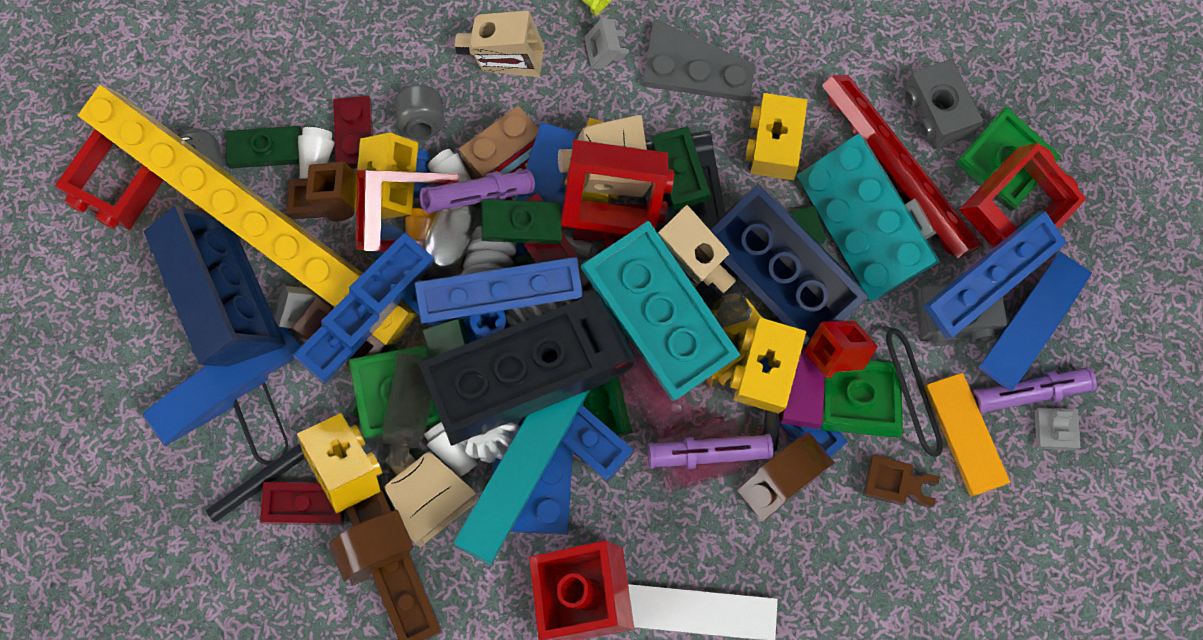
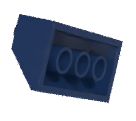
[710,181,868,347]
[143,205,286,367]

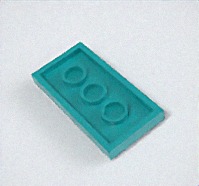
[796,133,940,302]
[580,221,740,402]

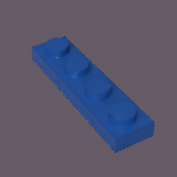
[923,211,1067,338]
[415,257,583,323]

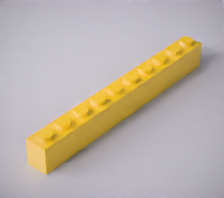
[77,85,417,345]

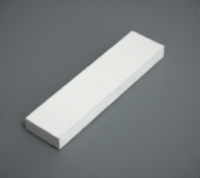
[628,584,778,640]

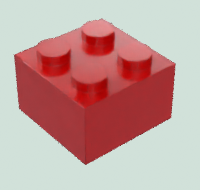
[529,540,635,640]

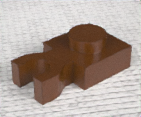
[863,455,940,508]

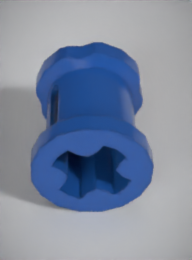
[470,310,506,341]

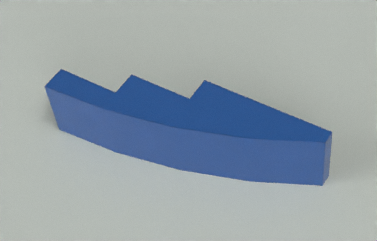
[514,122,578,258]
[293,232,435,385]
[978,251,1092,391]
[142,326,301,446]

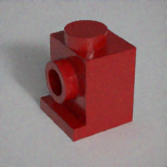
[804,321,878,378]

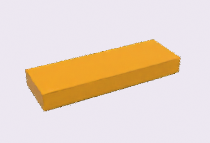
[924,373,1011,497]

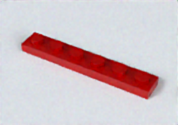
[822,75,983,259]

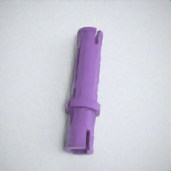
[420,169,535,214]
[972,367,1097,414]
[647,433,773,469]

